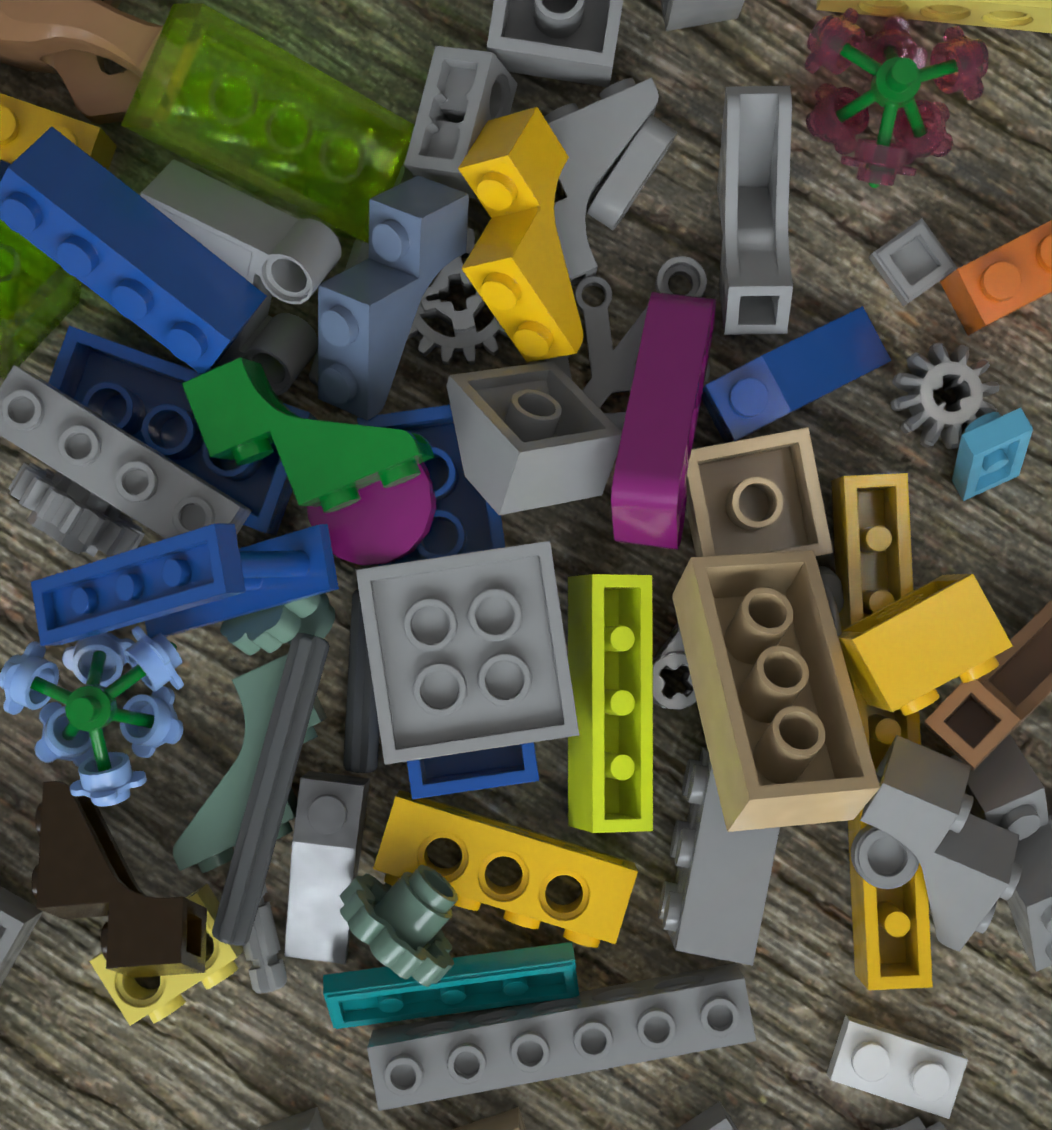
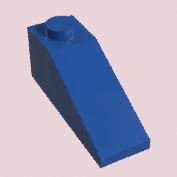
[701,306,892,443]

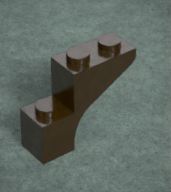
[32,781,207,978]

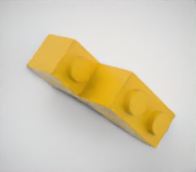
[458,107,583,362]

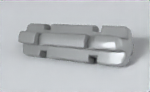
[243,884,287,993]

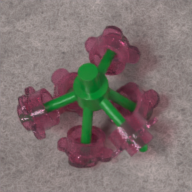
[805,8,989,188]

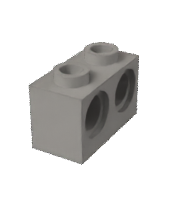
[404,46,518,199]

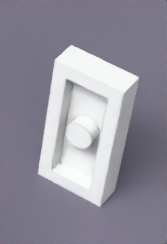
[827,1015,968,1119]

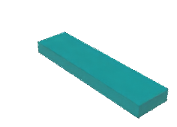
[323,942,580,1029]

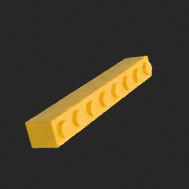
[831,473,933,990]

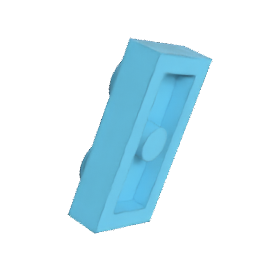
[952,408,1033,501]

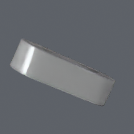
[587,115,678,230]

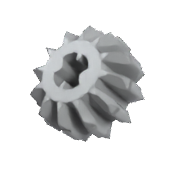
[890,343,1000,449]

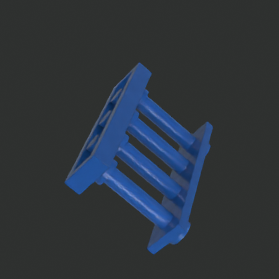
[31,523,339,646]

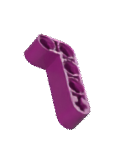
[611,292,716,550]

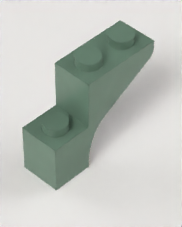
[173,654,327,873]

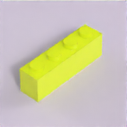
[568,574,653,833]

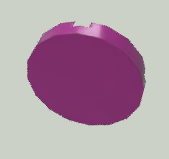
[307,462,436,565]

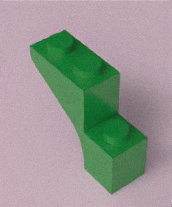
[182,357,435,513]

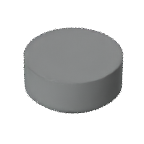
[851,825,919,889]

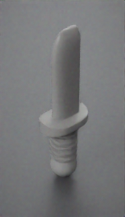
[819,566,844,636]

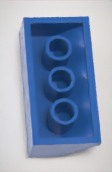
[0,127,267,374]

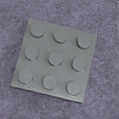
[356,541,579,765]

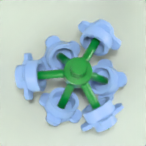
[0,626,184,807]

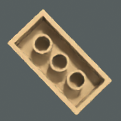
[672,550,880,832]

